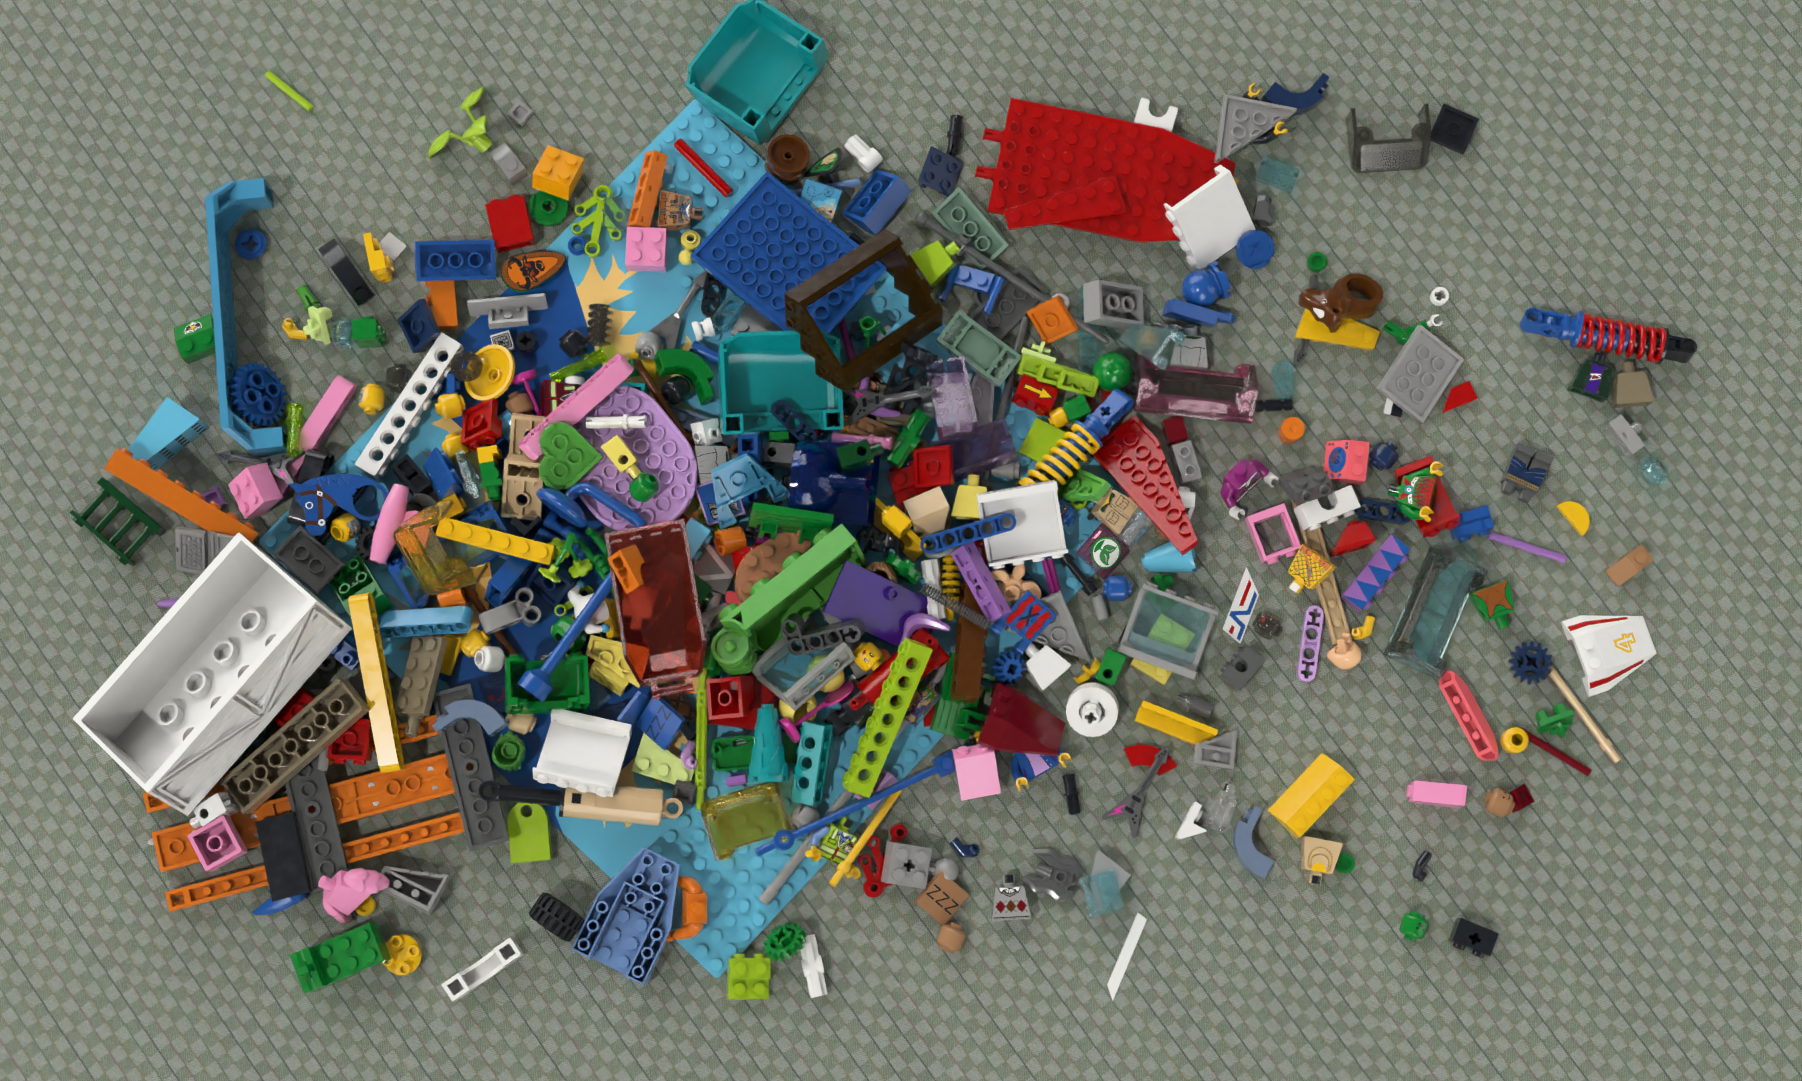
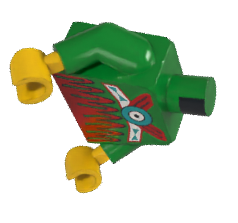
[1388,461,1444,522]

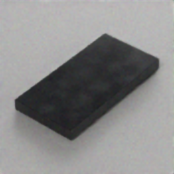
[256,812,312,902]

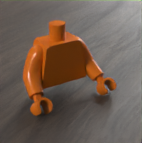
[666,876,707,942]

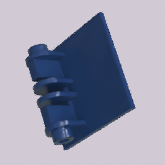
[918,146,964,197]

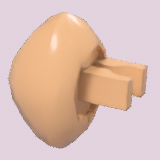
[1327,633,1362,670]

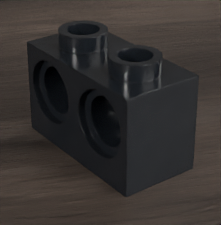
[391,454,434,496]

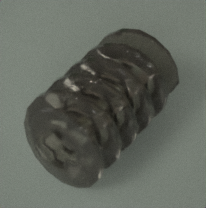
[586,304,613,347]

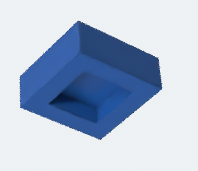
[446,374,461,394]

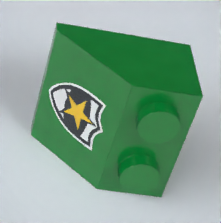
[174,314,216,364]

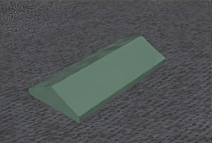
[932,187,1009,271]

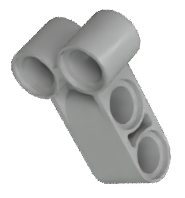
[478,587,541,635]

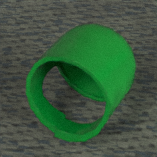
[552,616,588,656]

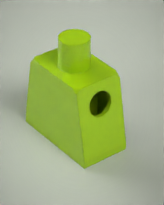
[910,241,961,287]

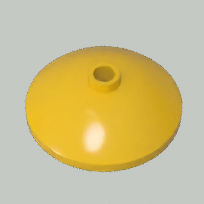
[464,344,515,401]

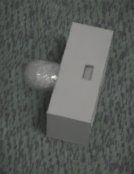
[1604,414,1645,458]

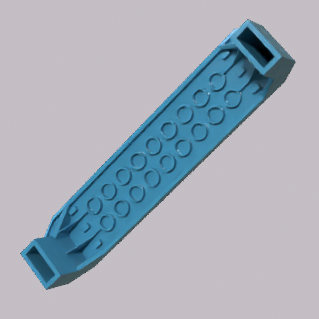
[205,178,291,457]

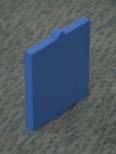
[617,691,650,731]

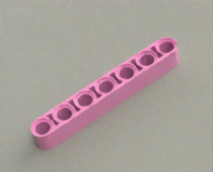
[518,353,634,461]
[272,375,357,499]

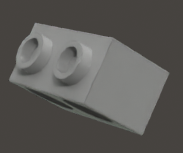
[1169,440,1202,487]

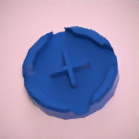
[1236,230,1274,269]

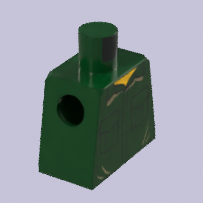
[836,440,884,475]

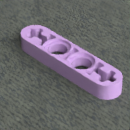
[1296,605,1324,683]

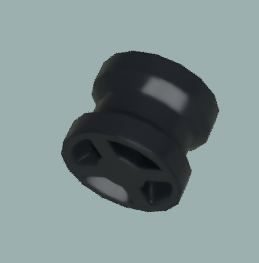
[516,331,537,354]

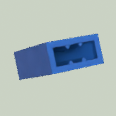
[484,556,533,608]

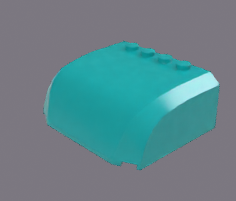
[685,0,829,145]
[718,329,844,435]

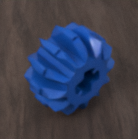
[991,650,1026,685]

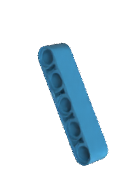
[378,606,473,638]

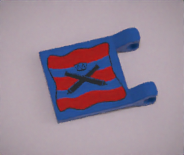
[991,589,1057,655]

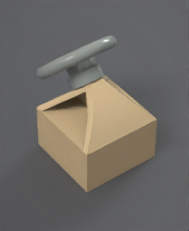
[903,486,961,559]

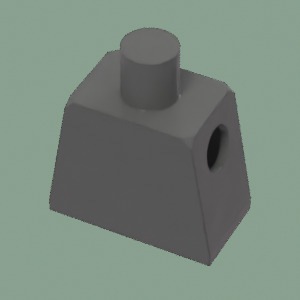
[763,442,802,471]

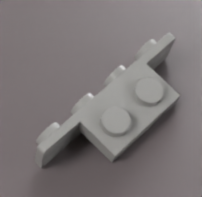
[467,293,548,329]

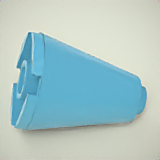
[1141,541,1198,573]

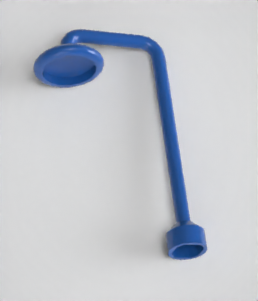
[517,482,648,702]

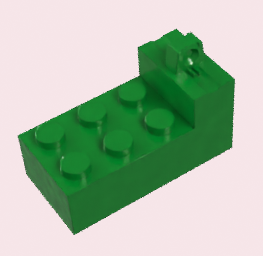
[290,922,391,994]

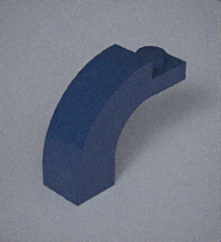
[1261,73,1329,115]

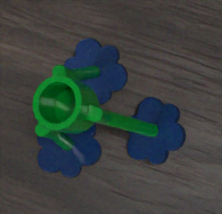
[850,316,891,354]

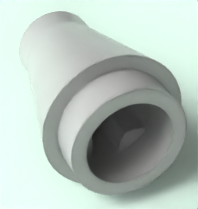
[991,461,1021,480]

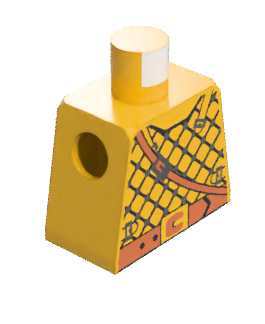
[1288,544,1337,594]

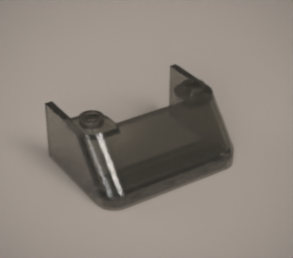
[1346,104,1431,173]

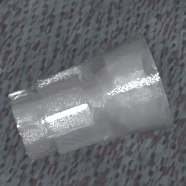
[1116,507,1154,548]

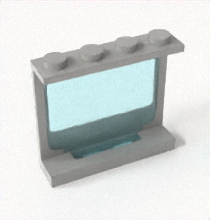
[1117,582,1219,680]
[752,615,855,711]

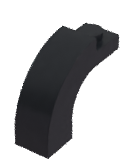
[318,239,374,306]

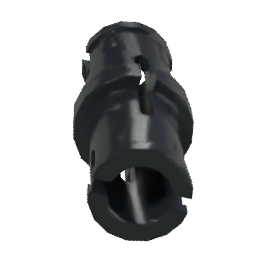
[946,115,963,156]

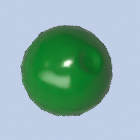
[1092,352,1133,392]

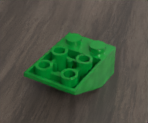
[330,555,393,618]

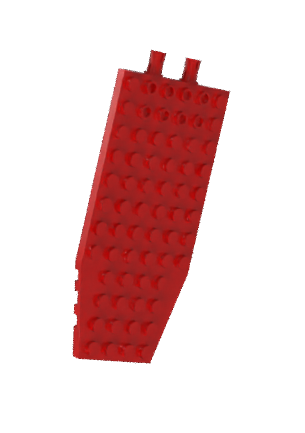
[975,98,1236,243]

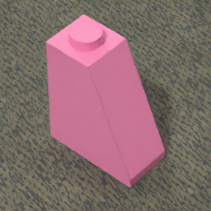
[1406,781,1467,808]

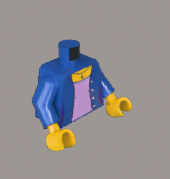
[1011,748,1073,792]

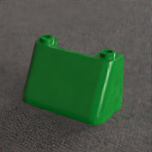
[505,653,590,714]

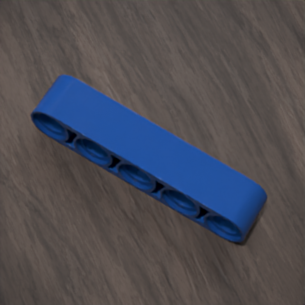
[920,513,1016,554]

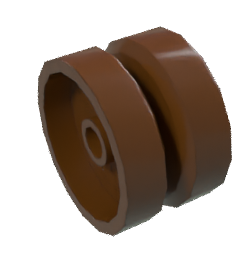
[764,134,810,185]

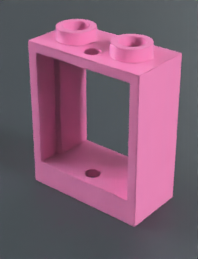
[1245,503,1301,565]

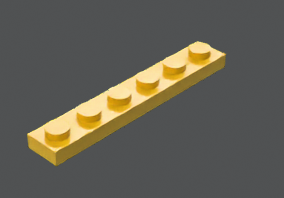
[436,516,556,566]

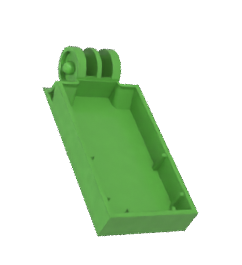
[711,523,868,677]

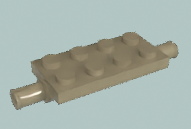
[395,634,448,737]

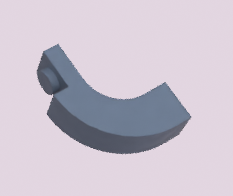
[432,700,508,737]
[1233,806,1274,879]

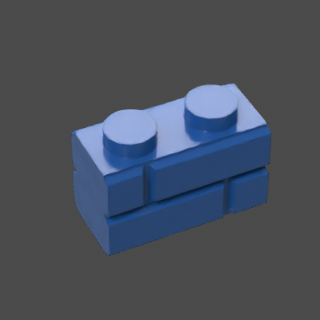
[1450,505,1494,542]

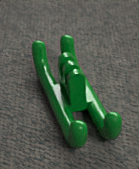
[574,527,635,603]

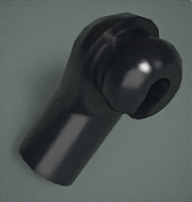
[1412,851,1432,882]

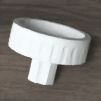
[1066,683,1119,737]

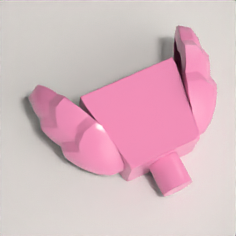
[318,868,390,923]

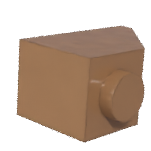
[1605,544,1654,587]

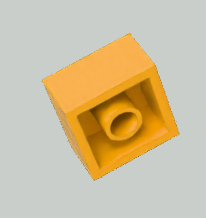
[532,145,584,201]

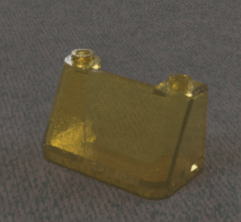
[700,782,792,861]

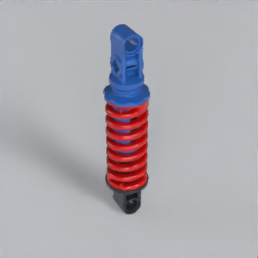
[1519,308,1697,365]

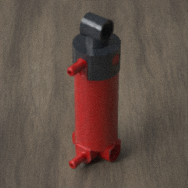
[823,628,950,738]

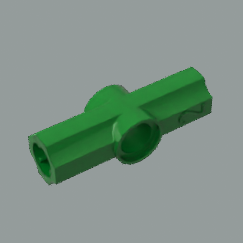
[885,409,930,468]

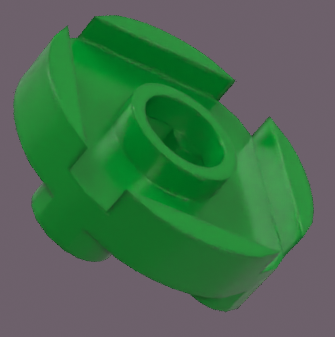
[529,191,569,227]
[884,552,923,584]

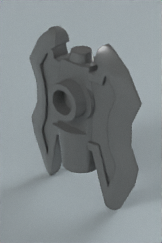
[1022,848,1083,902]

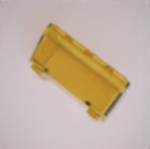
[393,500,488,595]

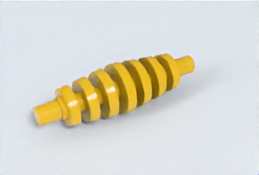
[940,554,961,621]

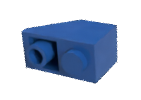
[738,434,763,466]

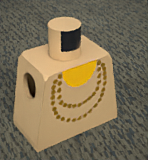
[1301,836,1343,885]

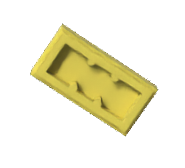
[588,661,629,696]

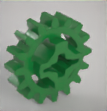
[763,922,806,962]

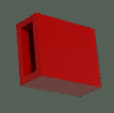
[485,194,536,253]

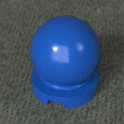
[1182,261,1232,307]

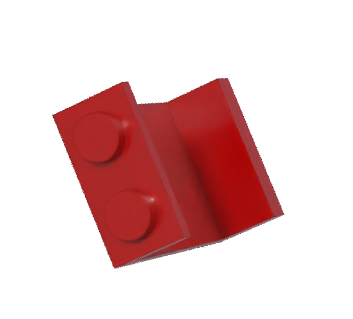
[1394,455,1461,538]

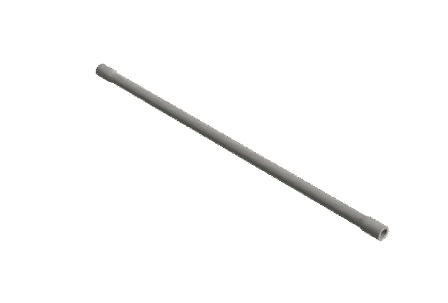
[758,647,955,906]

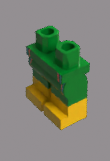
[477,445,503,502]

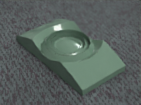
[936,310,1022,387]

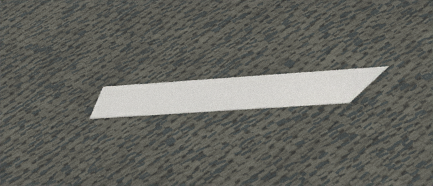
[1107,912,1147,1001]

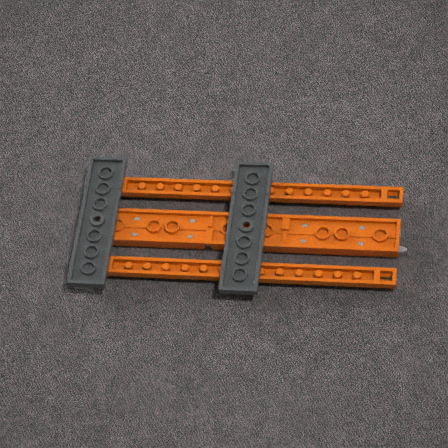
[143,683,510,912]

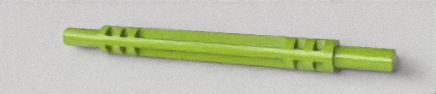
[695,668,708,810]

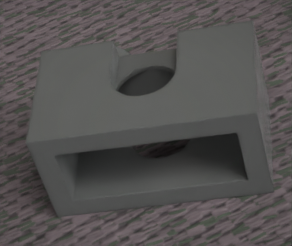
[1219,645,1266,693]

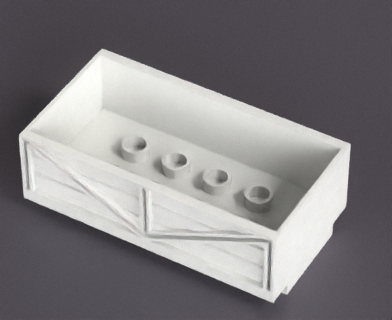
[73,532,352,816]

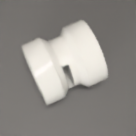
[691,317,716,341]

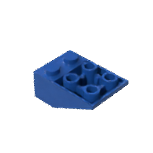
[422,447,465,500]

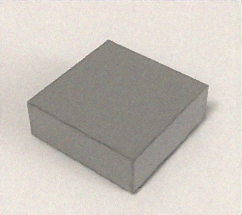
[507,100,534,127]

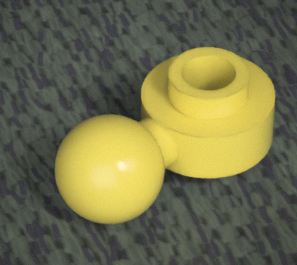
[678,230,700,265]

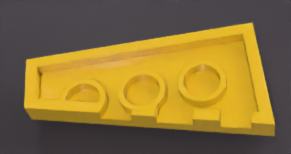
[1294,308,1380,351]

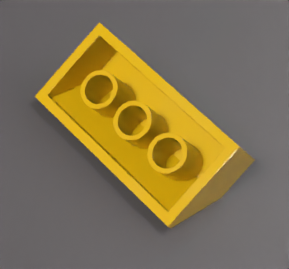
[1267,753,1355,839]

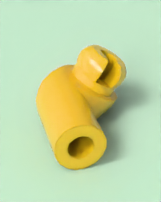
[282,318,309,340]
[1351,616,1376,640]

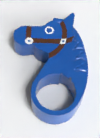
[289,474,388,536]

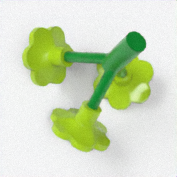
[538,532,593,583]

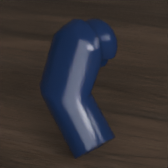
[949,837,980,858]

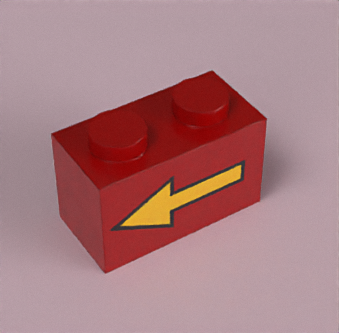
[1011,374,1059,417]

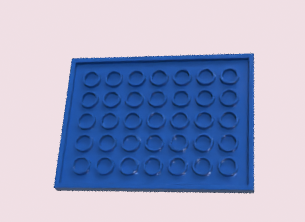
[690,172,887,334]

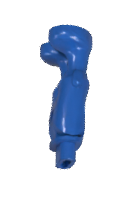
[534,511,603,560]

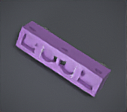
[951,542,1011,623]

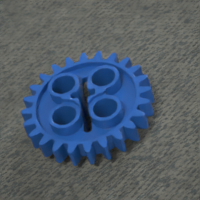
[229,362,287,427]

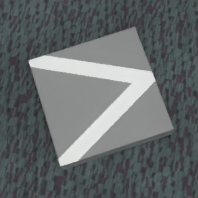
[688,544,735,595]

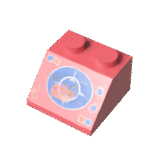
[1323,440,1370,485]

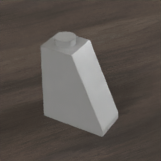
[1084,850,1131,914]

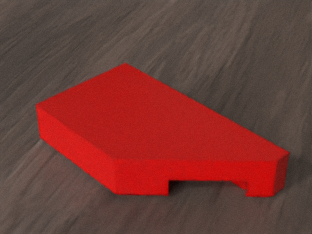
[1442,381,1478,413]

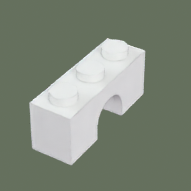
[1293,485,1361,531]

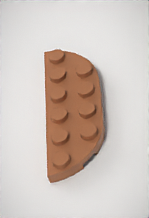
[735,530,813,604]

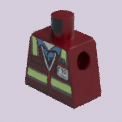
[541,379,576,417]

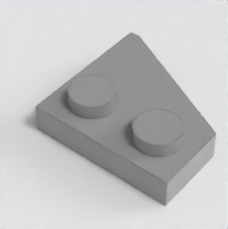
[1194,731,1237,770]

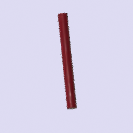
[1521,728,1592,776]

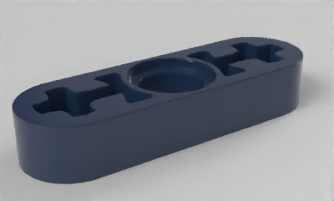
[770,400,817,446]
[1355,499,1411,525]

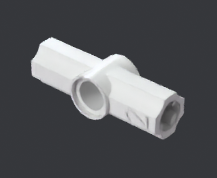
[800,934,828,998]

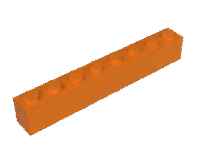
[104,448,258,542]

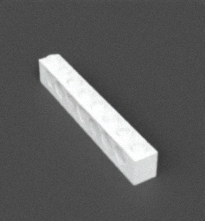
[355,332,464,480]

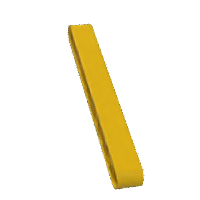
[348,592,404,773]

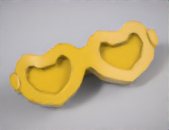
[1073,657,1100,684]

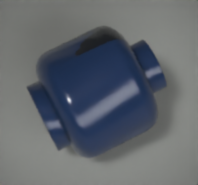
[1369,441,1399,471]

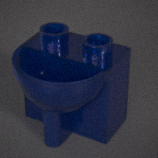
[788,440,881,530]

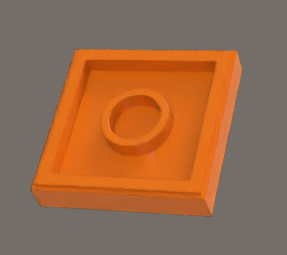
[1026,295,1079,345]

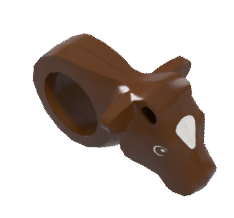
[1298,273,1384,333]

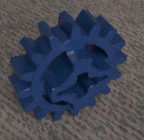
[1508,641,1553,685]

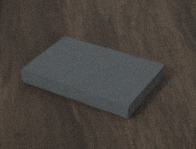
[272,525,345,595]

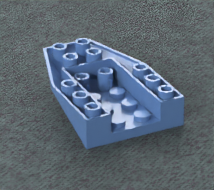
[571,847,680,985]

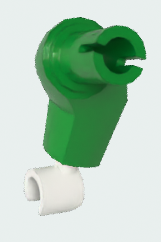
[1382,314,1443,345]

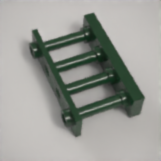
[70,477,166,567]

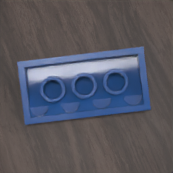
[413,240,496,281]

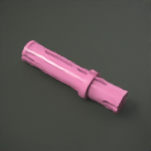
[831,432,893,450]

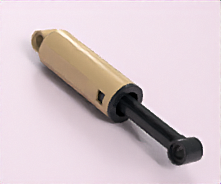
[479,781,683,826]

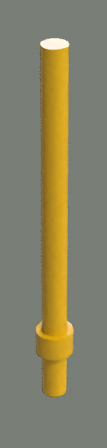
[829,790,902,887]

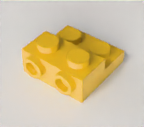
[363,232,395,283]

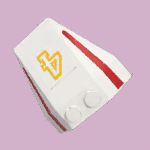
[1561,615,1657,697]

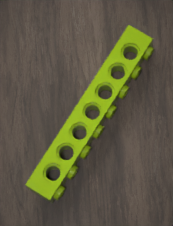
[842,637,933,798]

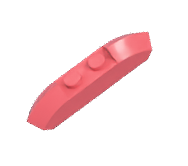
[1439,670,1498,761]

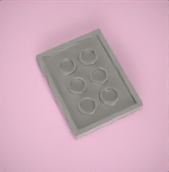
[1376,325,1464,423]

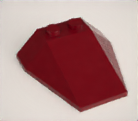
[977,679,1065,756]

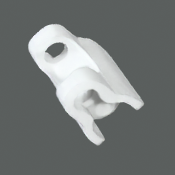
[1134,98,1178,132]

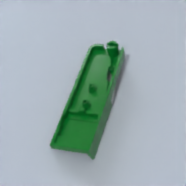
[711,729,815,771]

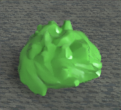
[492,730,526,772]

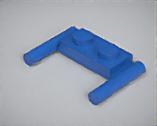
[939,265,1005,315]

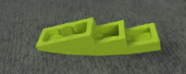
[1016,353,1099,397]

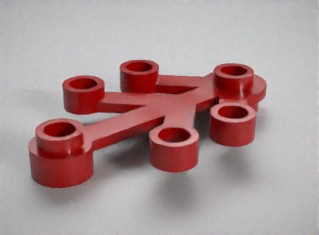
[858,824,909,898]

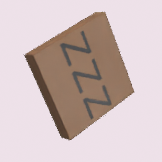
[914,871,969,925]

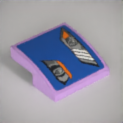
[696,481,746,526]

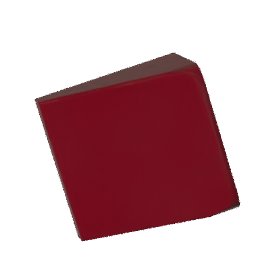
[1508,784,1535,813]

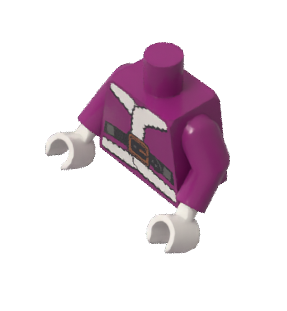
[1220,458,1278,520]

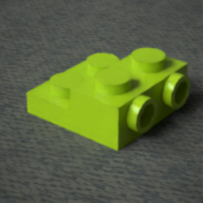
[727,954,770,999]

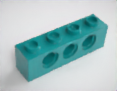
[791,720,833,806]

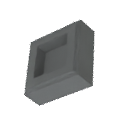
[673,780,696,804]

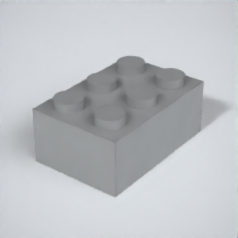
[1083,280,1144,330]

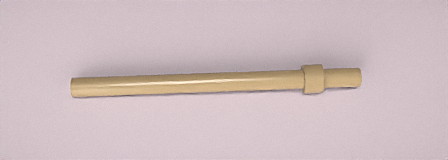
[1542,661,1621,763]

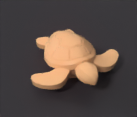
[990,564,1041,607]

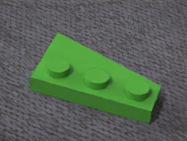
[1057,468,1111,501]

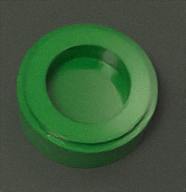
[1306,252,1327,272]
[1335,853,1355,874]

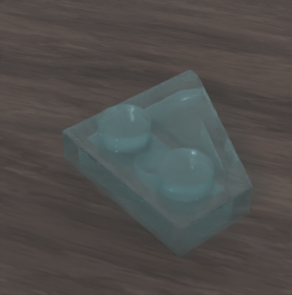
[455,449,481,499]

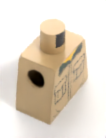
[1091,489,1138,534]

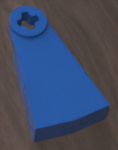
[1162,299,1235,328]

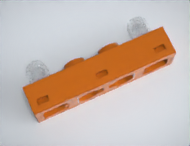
[627,150,673,228]

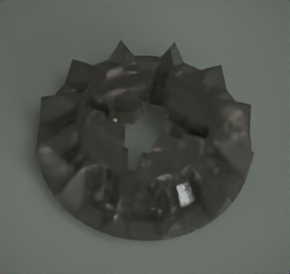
[451,350,483,382]

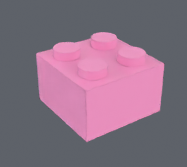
[625,227,668,272]
[228,463,283,519]
[187,815,248,872]

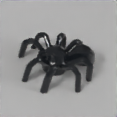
[855,528,904,558]

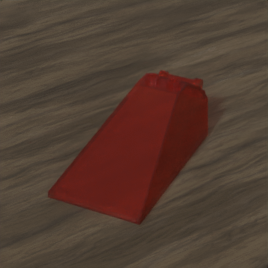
[604,519,706,700]

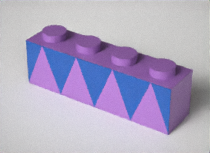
[1340,534,1410,612]

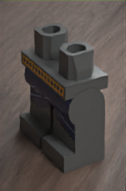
[1500,442,1554,504]

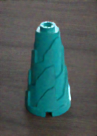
[748,704,789,782]

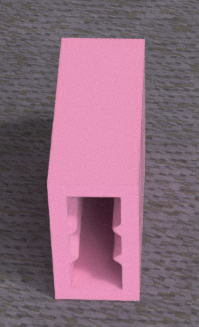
[952,744,1001,801]

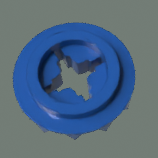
[235,229,267,260]

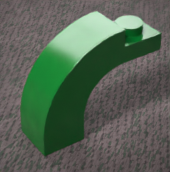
[654,349,714,406]

